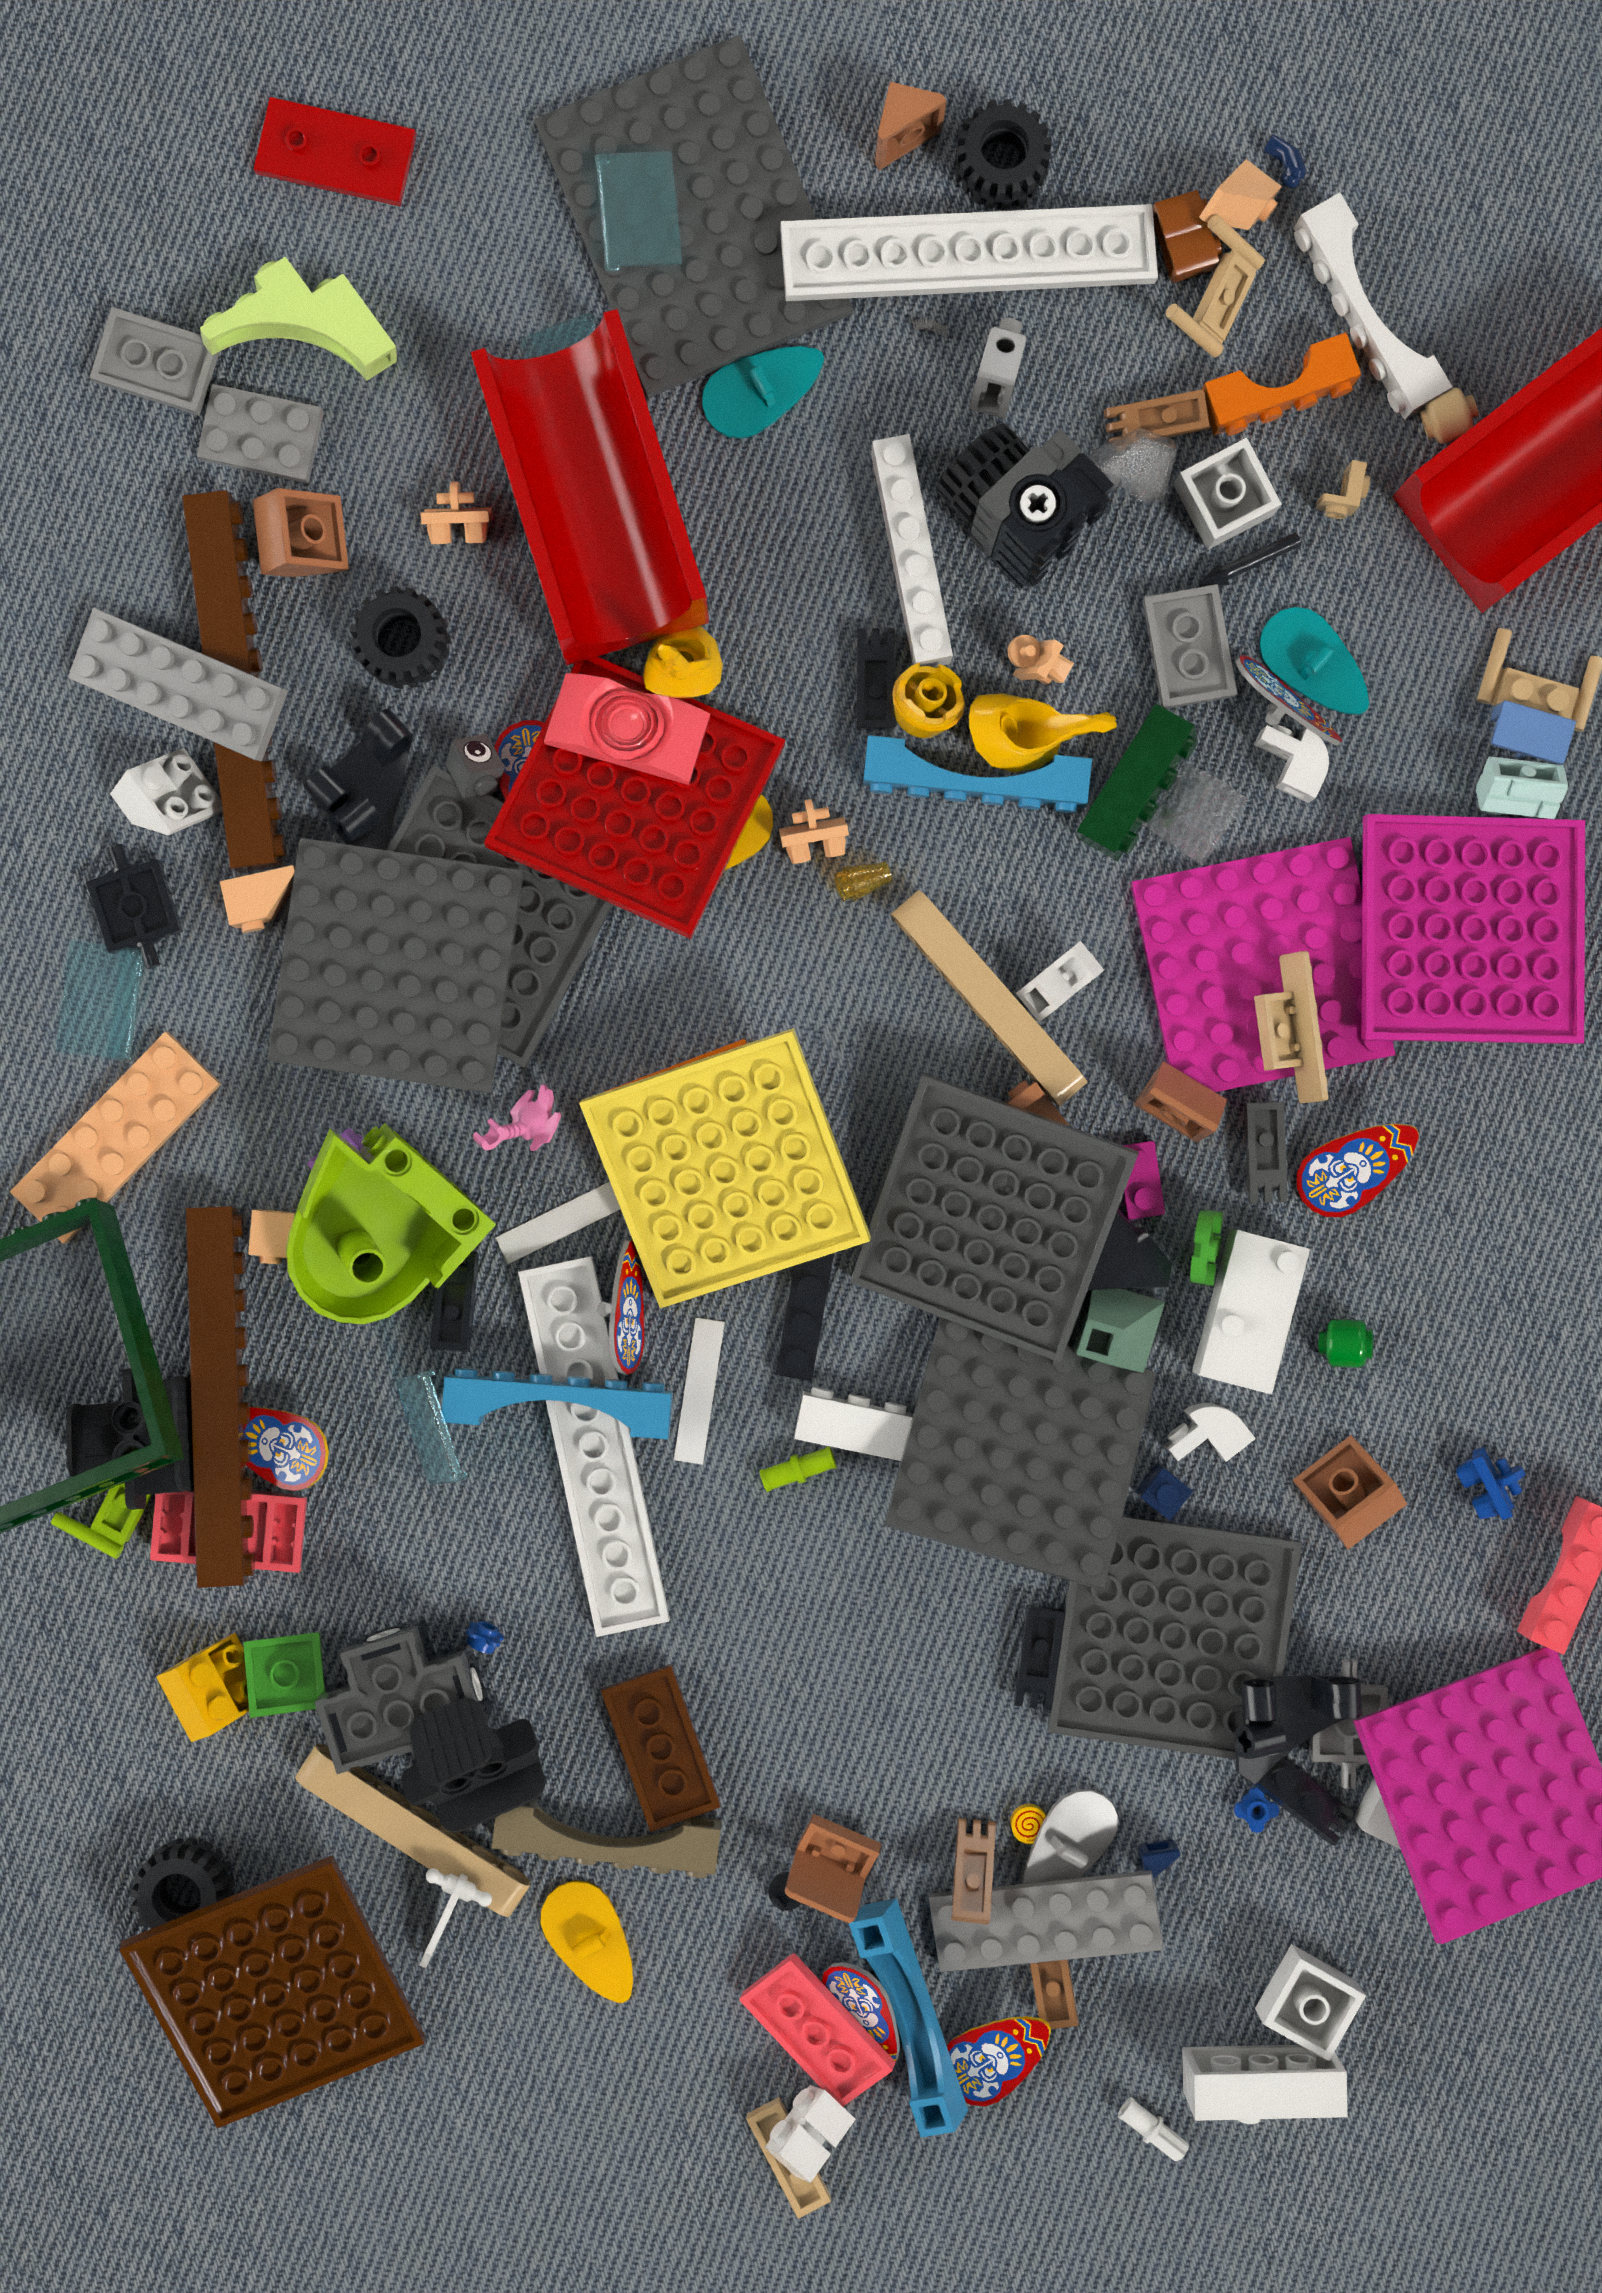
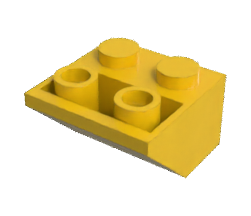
[156,1633,249,1742]

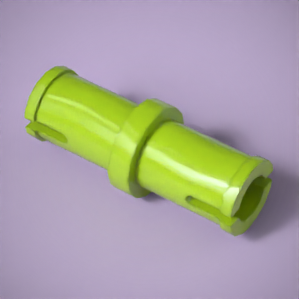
[759,1446,837,1492]

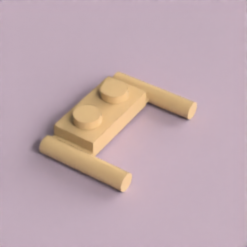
[1166,215,1265,357]
[1476,628,1602,732]

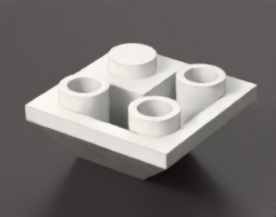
[110,748,223,835]

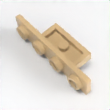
[1254,951,1328,1104]

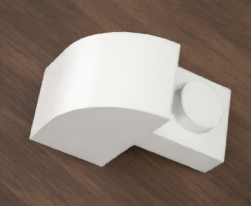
[1254,725,1329,803]
[1016,941,1104,1022]
[1164,1403,1256,1462]

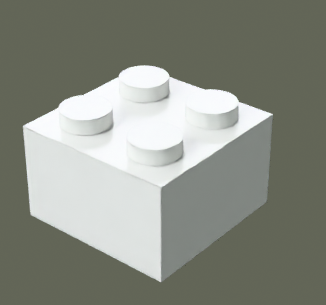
[1173,438,1282,550]
[1255,1944,1366,2061]

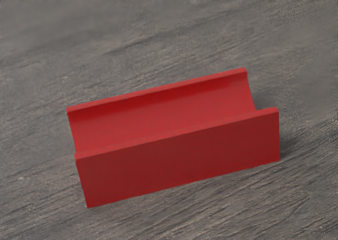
[470,309,709,666]
[1392,328,1602,613]

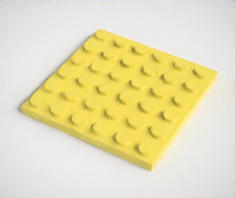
[579,1028,871,1308]

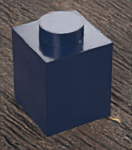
[1134,1463,1193,1520]

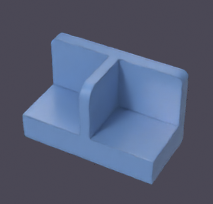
[1490,700,1576,765]

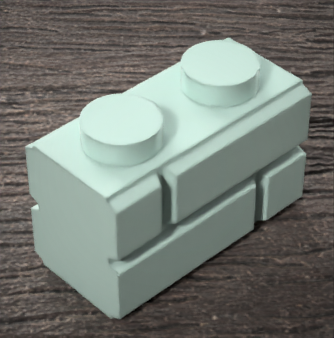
[1476,756,1568,819]

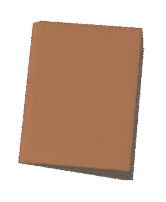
[875,82,946,170]
[1133,1061,1227,1143]

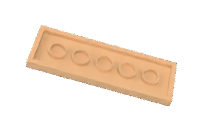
[10,1032,222,1244]

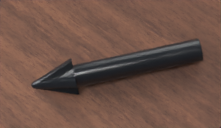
[1198,532,1301,587]

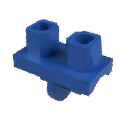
[1456,1446,1526,1521]

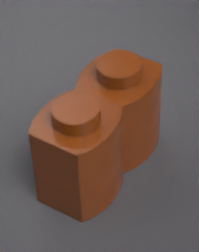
[1152,190,1222,283]

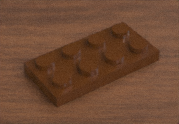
[601,1663,721,1832]

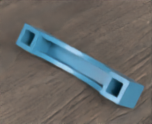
[863,735,1092,813]
[441,1368,673,1439]
[849,1898,968,2137]

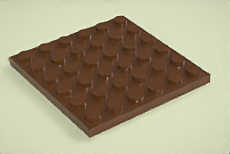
[119,1855,425,2129]

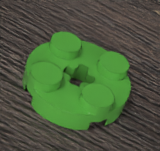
[1190,1210,1223,1286]

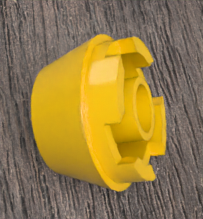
[892,663,965,738]

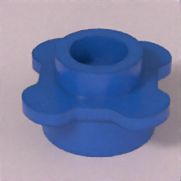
[465,1621,504,1654]
[1234,1787,1279,1833]

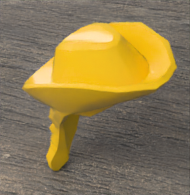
[643,626,723,698]
[969,693,1117,772]

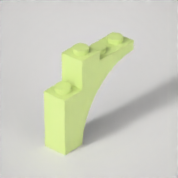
[200,257,397,381]

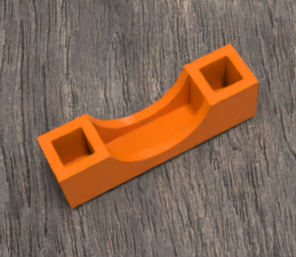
[1201,332,1361,436]

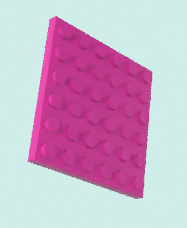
[1361,814,1585,1044]
[1130,837,1396,1092]
[1353,1646,1602,1944]

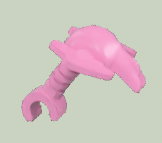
[473,1084,561,1151]

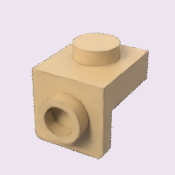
[1315,460,1370,519]

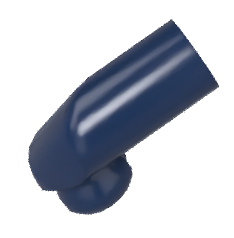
[1263,134,1307,189]

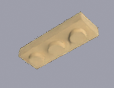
[746,2097,831,2219]

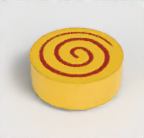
[1010,1803,1046,1844]

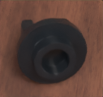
[768,1872,802,1912]

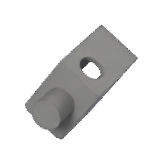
[969,318,1027,419]

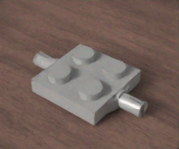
[1309,1659,1388,1789]

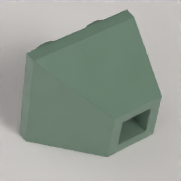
[1073,1289,1165,1373]

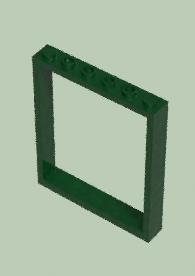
[0,1198,184,1534]

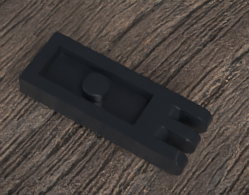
[857,628,895,730]
[430,1251,479,1352]
[1014,1605,1065,1711]
[1253,1758,1354,1846]

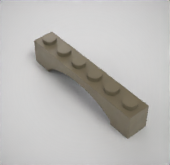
[492,1798,722,1878]

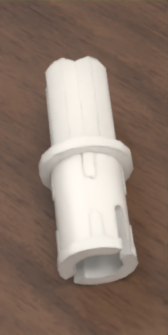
[1117,2097,1189,2161]

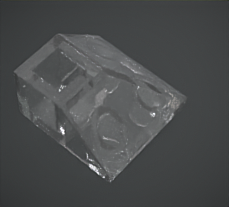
[1088,428,1177,503]
[1141,762,1249,866]

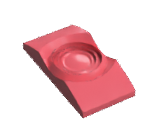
[544,673,710,785]
[150,1491,307,1573]

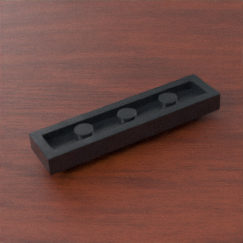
[775,1253,834,1381]

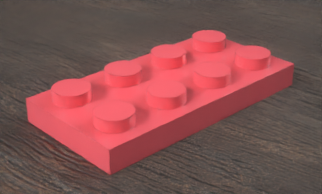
[739,1953,896,2107]

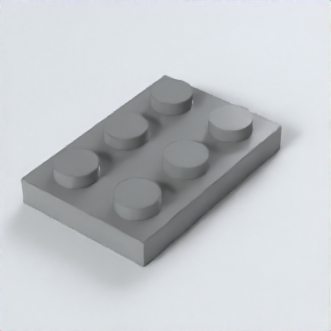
[89,307,220,416]
[197,384,324,484]
[1142,584,1237,709]

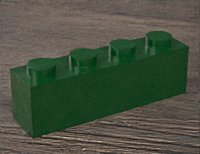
[1077,704,1198,862]

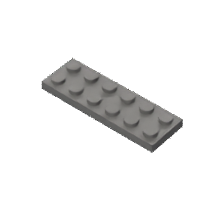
[68,608,288,761]
[929,1870,1164,1972]

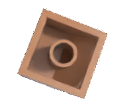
[252,488,349,577]
[1293,1435,1407,1549]

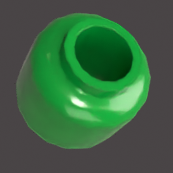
[1318,1319,1373,1368]

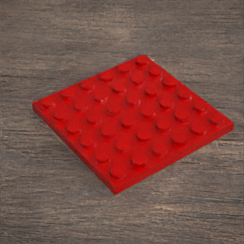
[484,656,785,939]

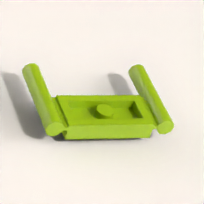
[51,1448,152,1559]

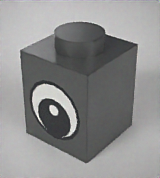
[446,734,505,798]

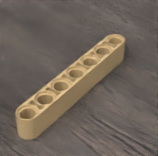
[891,890,1088,1107]
[295,1744,531,1917]

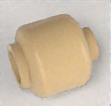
[1419,387,1479,444]

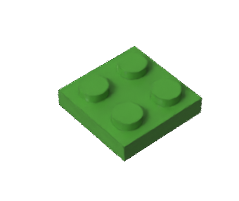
[243,1632,325,1718]

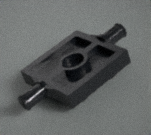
[86,844,183,969]

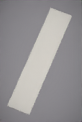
[496,1182,621,1264]
[674,1317,725,1465]

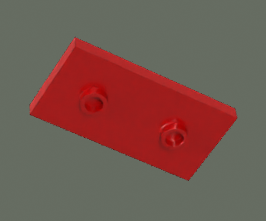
[254,97,417,207]

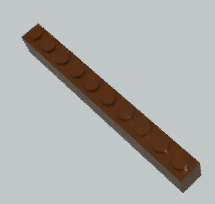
[182,490,286,872]
[186,1206,255,1588]

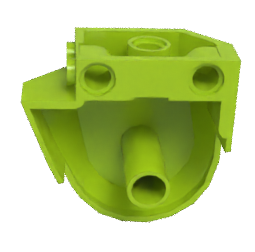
[286,1123,496,1324]

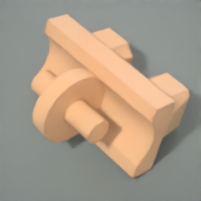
[421,481,493,544]
[1008,635,1074,684]
[779,799,849,864]

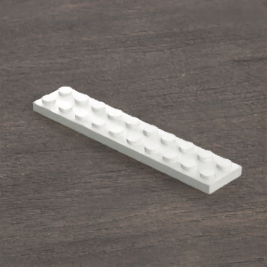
[780,204,1158,301]
[518,1256,670,1637]

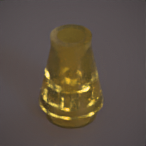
[834,861,892,902]

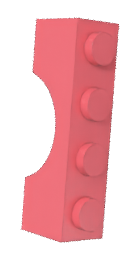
[1517,1496,1602,1655]

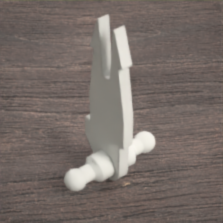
[419,1868,492,1968]

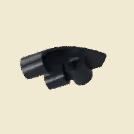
[304,708,413,850]
[1087,1208,1172,1291]
[1235,1675,1362,1785]

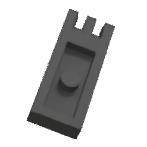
[1244,1102,1288,1204]

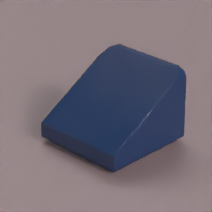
[1138,1839,1181,1879]

